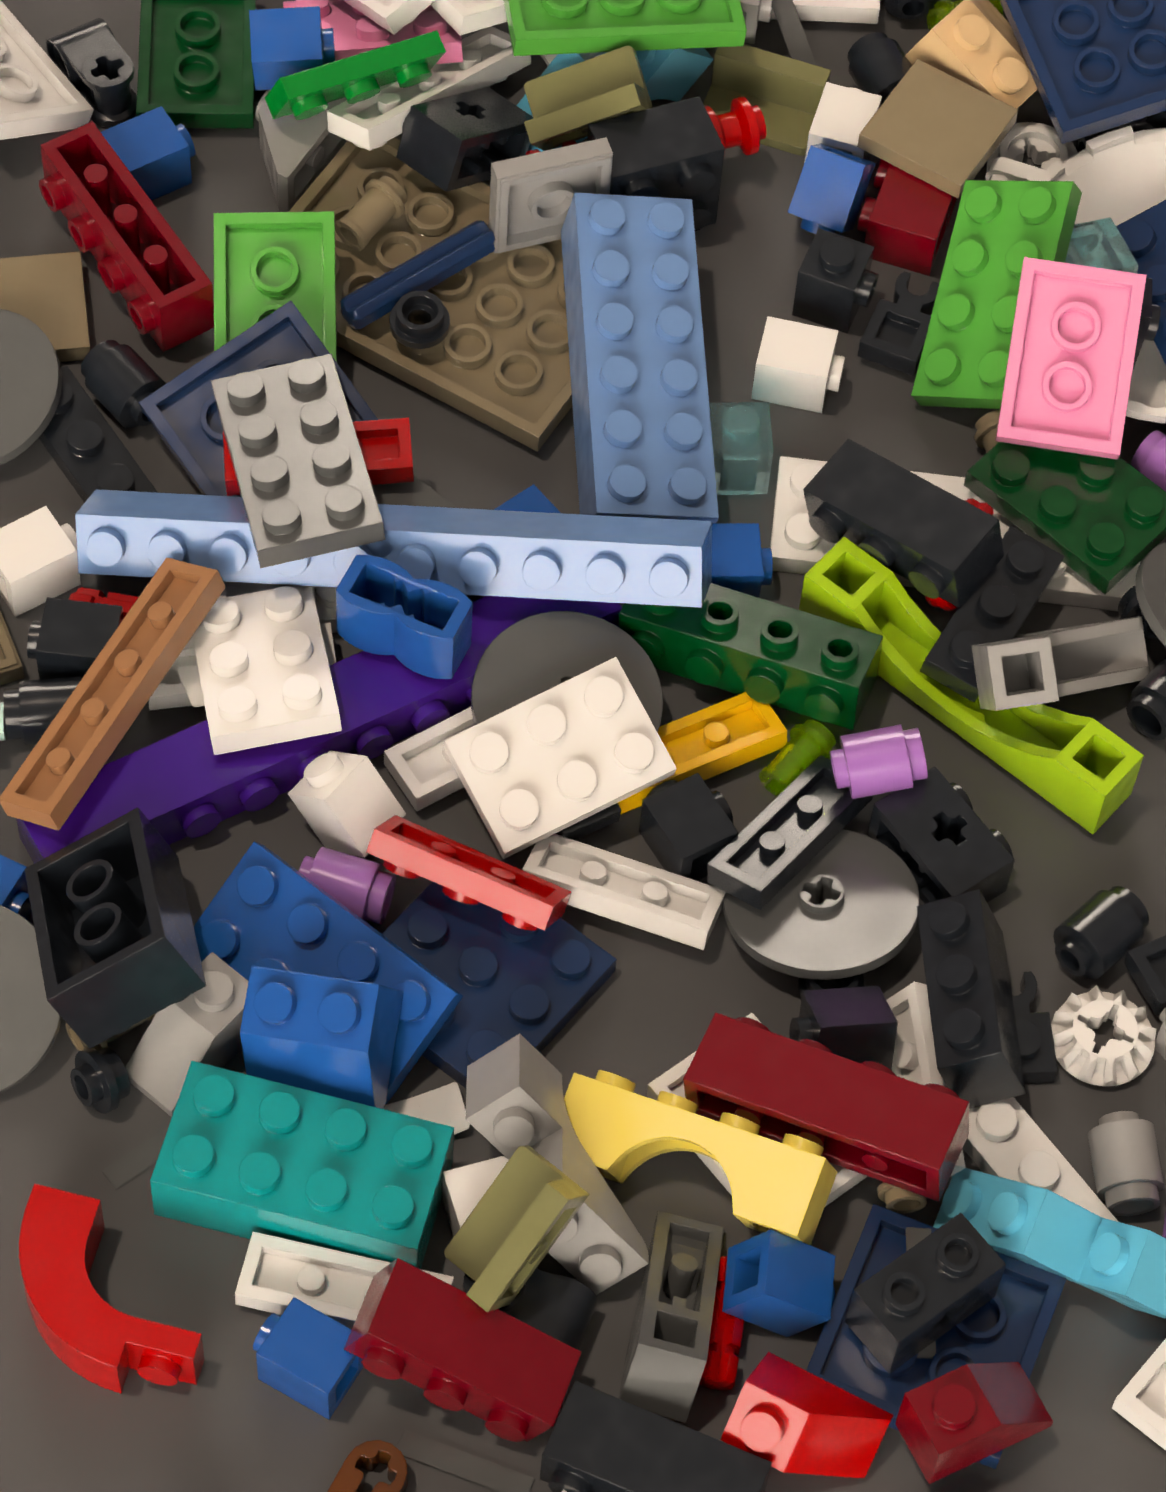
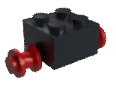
[526,96,766,231]

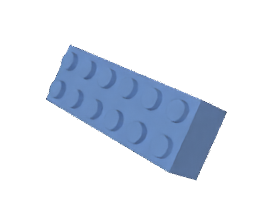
[561,193,719,523]

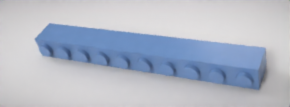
[75,489,712,608]

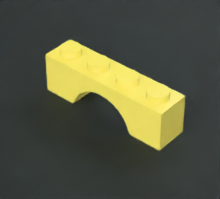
[564,1070,837,1245]

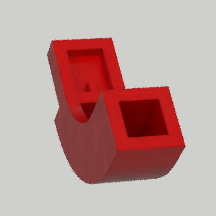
[19,1183,205,1394]

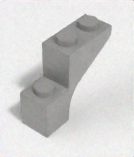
[971,616,1150,711]
[465,1033,649,1295]

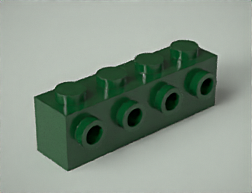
[618,583,883,730]

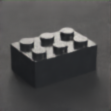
[25,807,206,1049]

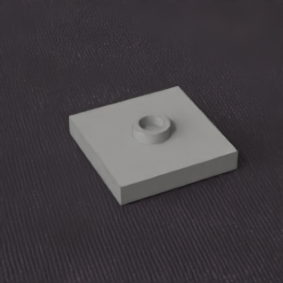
[489,137,613,254]

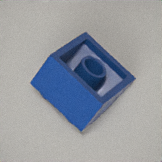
[240,965,404,1109]

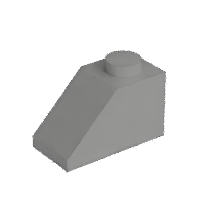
[255,90,347,212]
[125,952,249,1117]

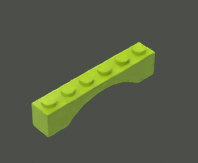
[799,537,1144,834]

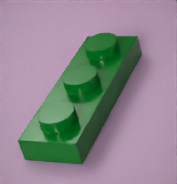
[265,30,446,120]

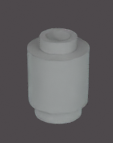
[1087,1111,1164,1216]

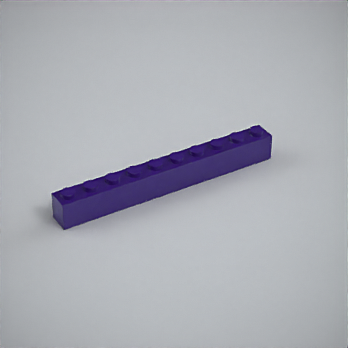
[16,596,622,864]

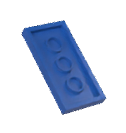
[193,841,464,1105]

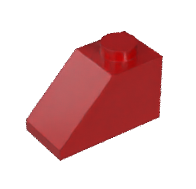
[720,1351,894,1478]

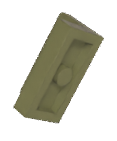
[703,44,831,156]
[524,46,653,151]
[444,1145,590,1312]

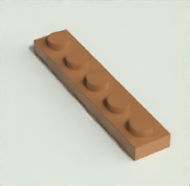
[0,557,226,831]

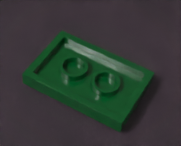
[136,0,257,129]
[964,442,1166,594]

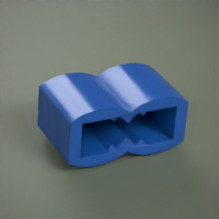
[336,555,473,679]

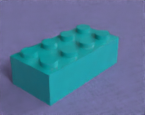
[150,1061,454,1269]

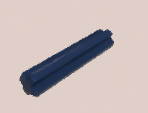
[340,220,496,330]

